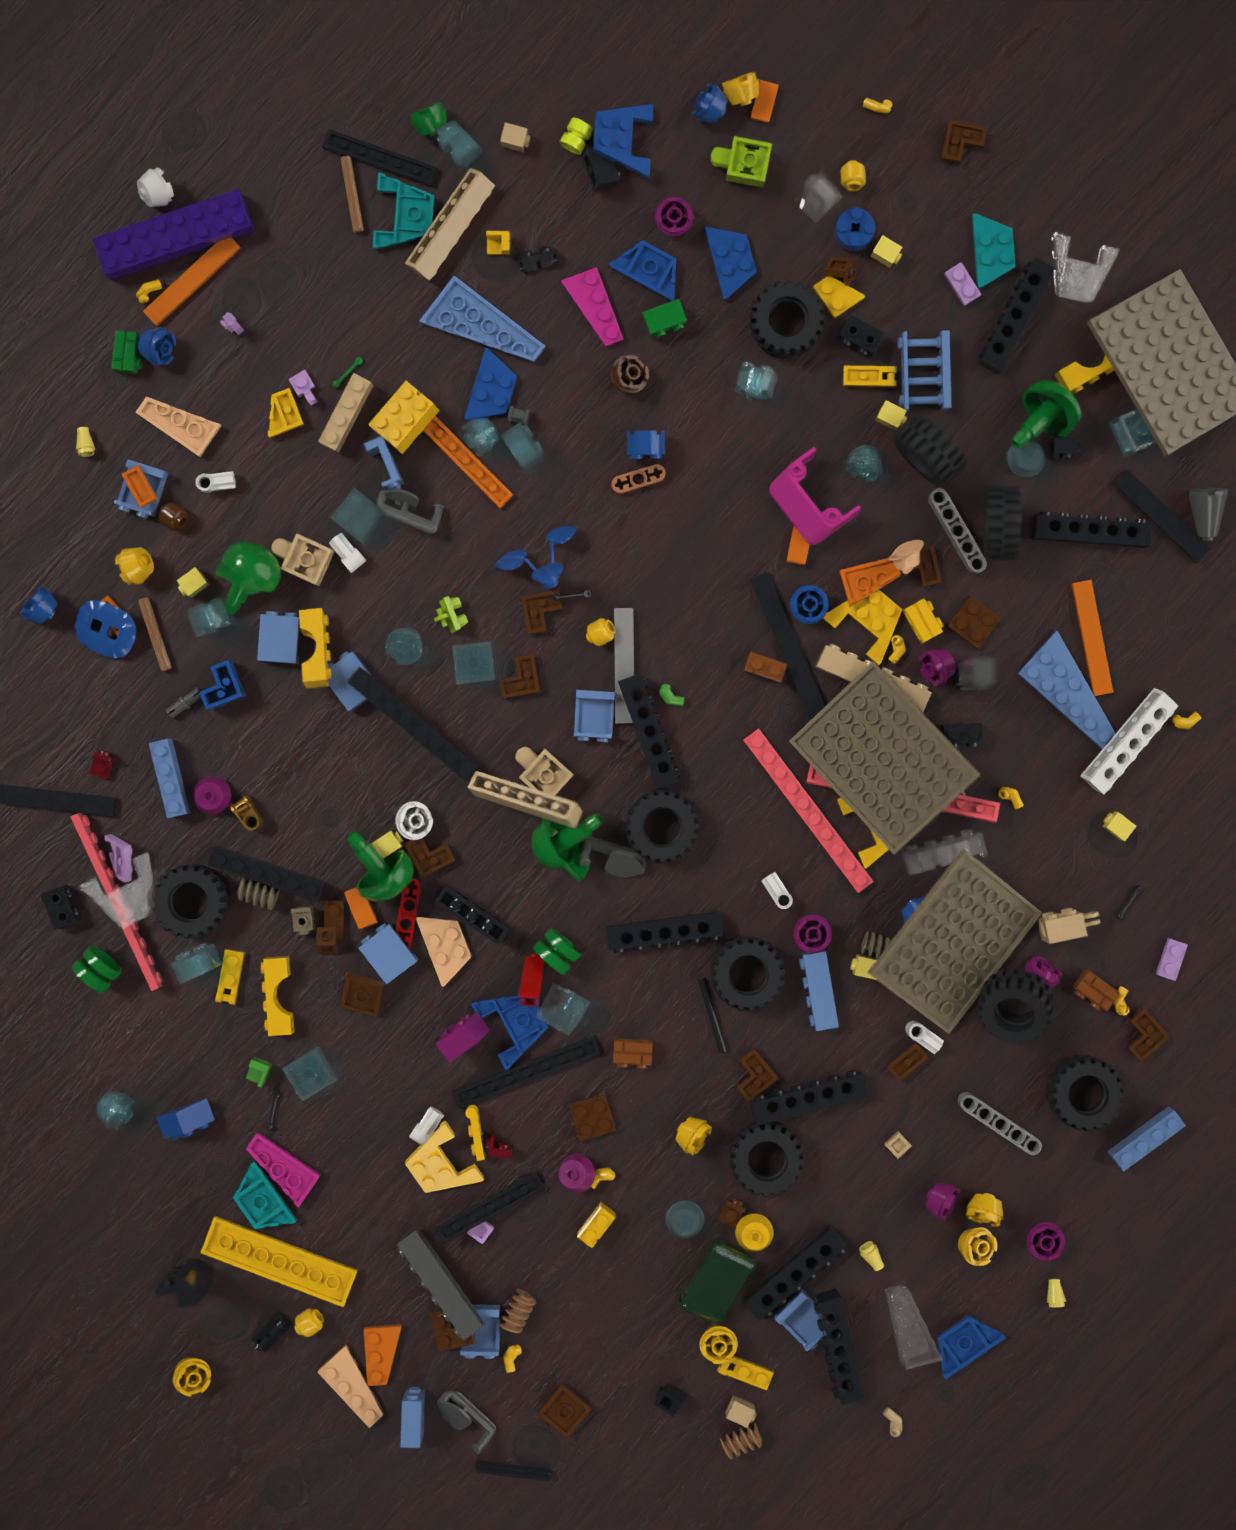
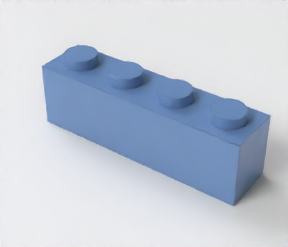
[149,739,191,818]
[799,950,839,1031]
[1107,1106,1186,1171]

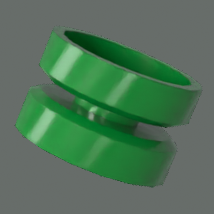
[533,927,582,975]
[72,945,122,993]

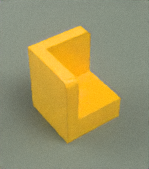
[486,231,510,255]

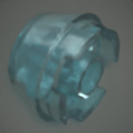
[462,417,499,456]
[1007,440,1046,477]
[846,445,883,482]
[386,627,423,665]
[96,1091,135,1130]
[666,1200,704,1239]

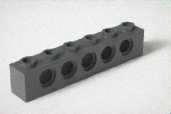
[955,659,995,691]

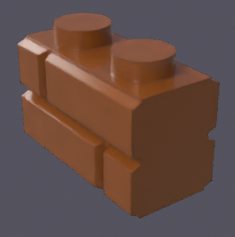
[743,652,787,683]
[1072,969,1120,1011]
[613,1038,653,1069]

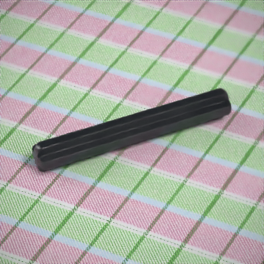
[475,1461,551,1481]

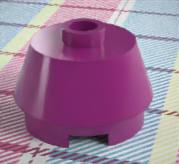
[655,197,694,236]
[919,649,956,687]
[193,776,231,815]
[794,915,832,953]
[1025,956,1063,989]
[558,1154,595,1193]
[925,1182,961,1221]
[1027,1222,1065,1261]

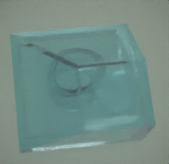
[535,983,590,1036]

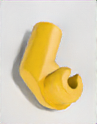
[863,98,893,114]
[136,279,162,303]
[888,635,906,665]
[1172,712,1202,729]
[998,787,1024,809]
[1113,986,1130,1016]
[591,1168,615,1189]
[503,1345,522,1373]

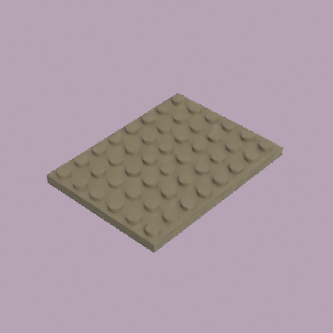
[1087,269,1236,456]
[789,661,981,854]
[868,849,1042,1034]

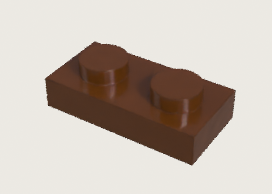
[324,900,345,939]
[887,1042,929,1082]

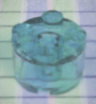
[735,363,777,400]
[186,598,232,637]

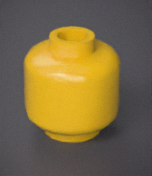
[840,160,866,191]
[586,618,615,646]
[294,1308,324,1338]

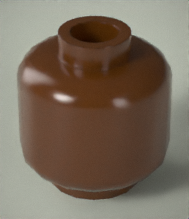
[159,502,188,531]

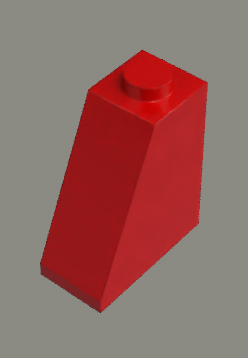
[519,954,545,1007]

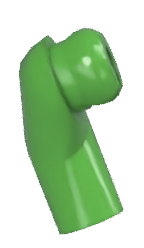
[659,684,684,706]

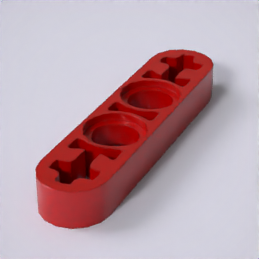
[396,878,421,949]

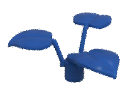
[495,526,577,589]

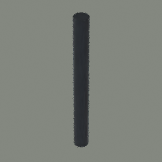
[698,978,727,1053]

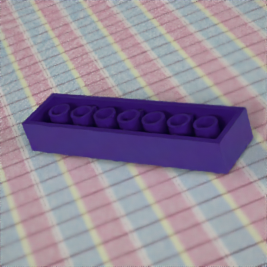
[93,189,255,280]

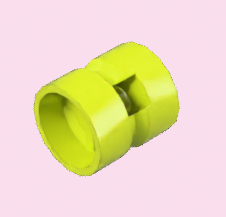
[559,117,594,155]

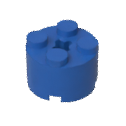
[834,207,875,252]
[627,431,666,459]

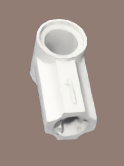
[196,471,236,493]
[329,533,366,573]
[761,872,793,909]
[905,1021,944,1054]
[409,1106,444,1145]

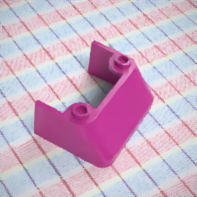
[769,447,861,545]

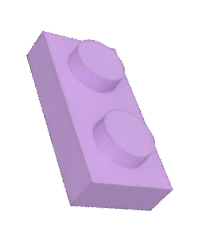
[944,262,981,306]
[1156,938,1188,981]

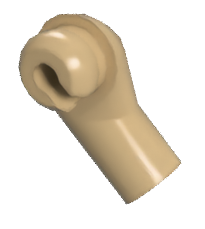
[883,1407,902,1437]

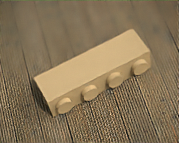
[318,373,373,454]

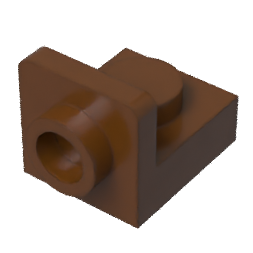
[824,257,856,286]
[316,927,339,954]
[718,1197,746,1228]

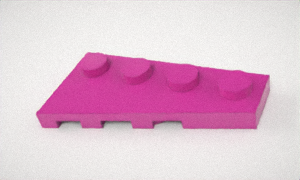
[561,267,624,347]
[246,1132,321,1208]

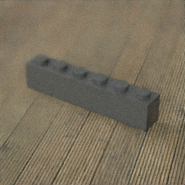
[397,1229,485,1340]

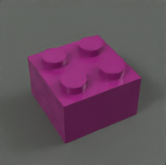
[436,1012,490,1063]

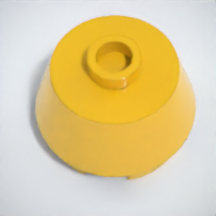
[722,72,759,106]
[115,548,154,585]
[675,1117,712,1156]
[966,1193,1003,1227]
[735,1214,774,1252]
[958,1227,997,1266]
[700,1325,738,1364]
[173,1357,211,1396]

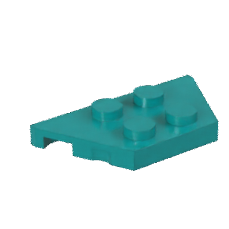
[972,213,1016,289]
[233,1160,297,1229]

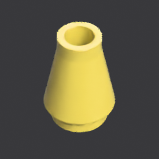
[76,427,95,457]
[859,1241,884,1271]
[1047,1278,1066,1308]

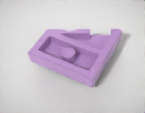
[105,834,133,882]

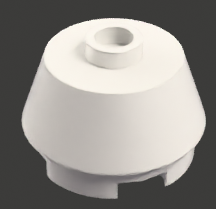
[137,168,174,207]
[396,801,433,840]

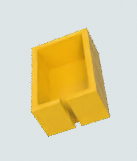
[368,381,440,454]

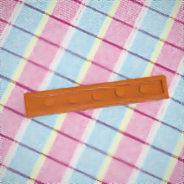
[143,238,241,326]
[423,416,514,509]
[1071,580,1114,696]

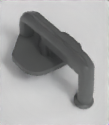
[377,489,444,534]
[579,837,646,878]
[437,1390,496,1454]

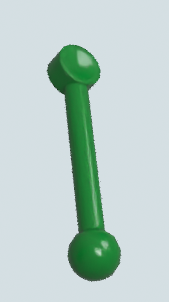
[333,357,363,388]

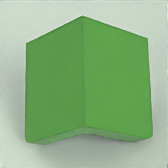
[246,1057,272,1088]

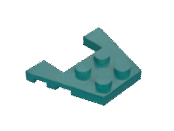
[372,173,435,250]

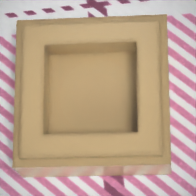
[884,1131,912,1159]

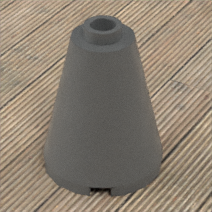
[1188,487,1228,540]

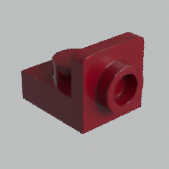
[89,750,115,780]
[486,1133,513,1158]

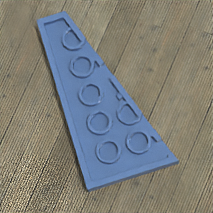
[419,276,546,362]
[1017,631,1116,749]

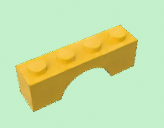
[1055,355,1115,394]
[299,608,332,689]
[261,956,294,1036]

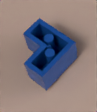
[199,660,246,710]
[156,1098,215,1140]

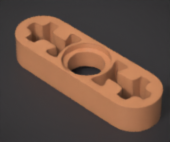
[612,464,666,494]

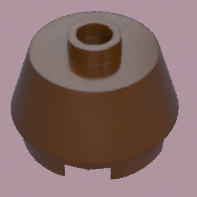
[611,355,649,393]

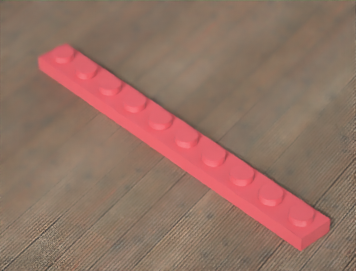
[743,728,874,893]
[806,765,1000,823]
[71,813,163,991]

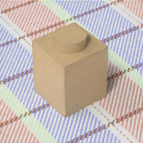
[500,123,531,152]
[725,1395,757,1428]

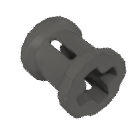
[507,405,530,426]

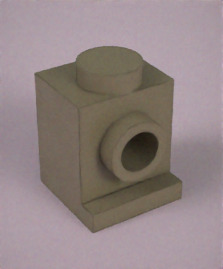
[291,906,315,935]

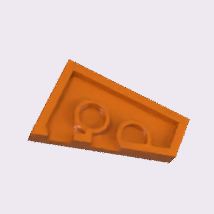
[840,558,901,607]
[364,1324,402,1386]

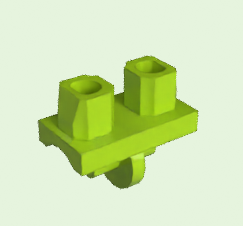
[434,596,468,634]

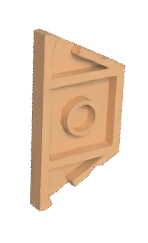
[416,917,472,987]

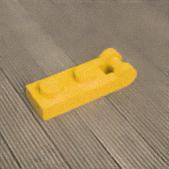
[843,366,897,387]
[215,949,245,1005]
[466,1104,486,1161]
[717,1355,774,1390]

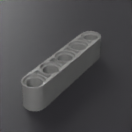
[928,488,987,574]
[958,1092,1042,1155]

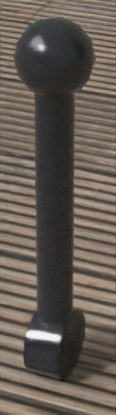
[552,590,591,601]
[1116,885,1142,920]
[266,1090,280,1130]

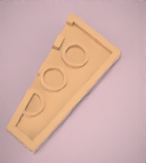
[136,397,222,457]
[318,1344,384,1428]

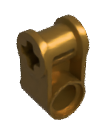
[229,794,263,831]

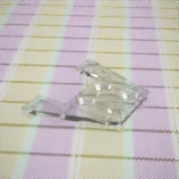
[1052,233,1120,303]
[79,852,155,929]

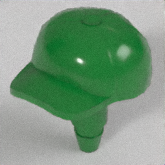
[1011,380,1081,449]
[215,541,281,615]
[531,814,603,882]
[346,831,414,902]

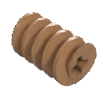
[499,1289,536,1333]
[720,1423,762,1460]

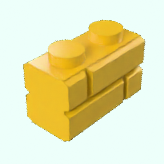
[902,598,944,644]
[577,1202,616,1248]

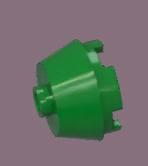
[410,102,447,137]

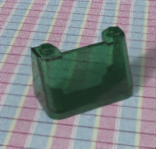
[677,1234,757,1325]

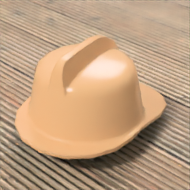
[888,540,924,574]

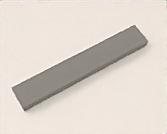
[614,608,634,723]

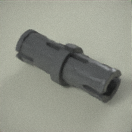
[165,687,201,719]

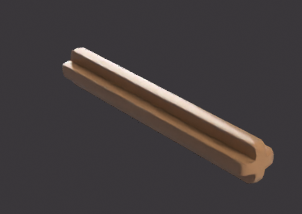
[340,156,364,233]
[138,597,172,671]

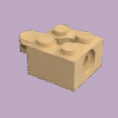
[271,534,335,586]
[515,747,574,796]
[1037,908,1101,944]

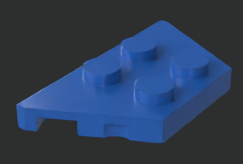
[705,227,756,301]
[608,240,676,302]
[464,348,517,421]
[937,1315,1006,1380]

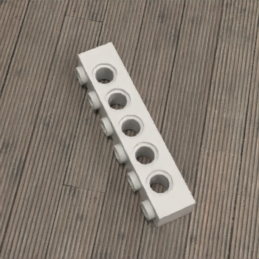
[1081,688,1178,794]

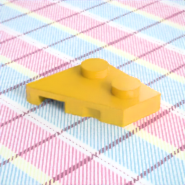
[813,276,865,319]
[268,388,304,438]

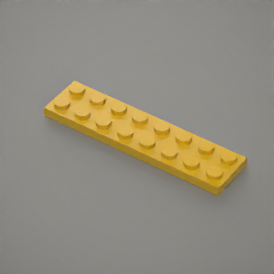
[201,1216,358,1307]

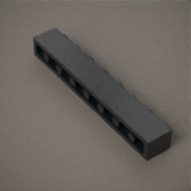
[347,666,478,781]

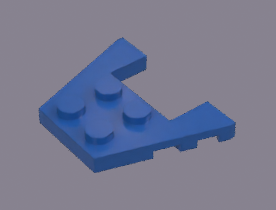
[593,104,653,178]
[471,995,548,1070]

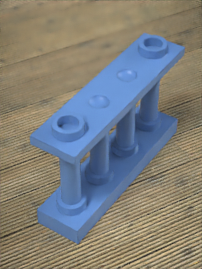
[898,330,951,412]

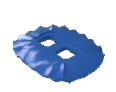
[74,600,136,659]

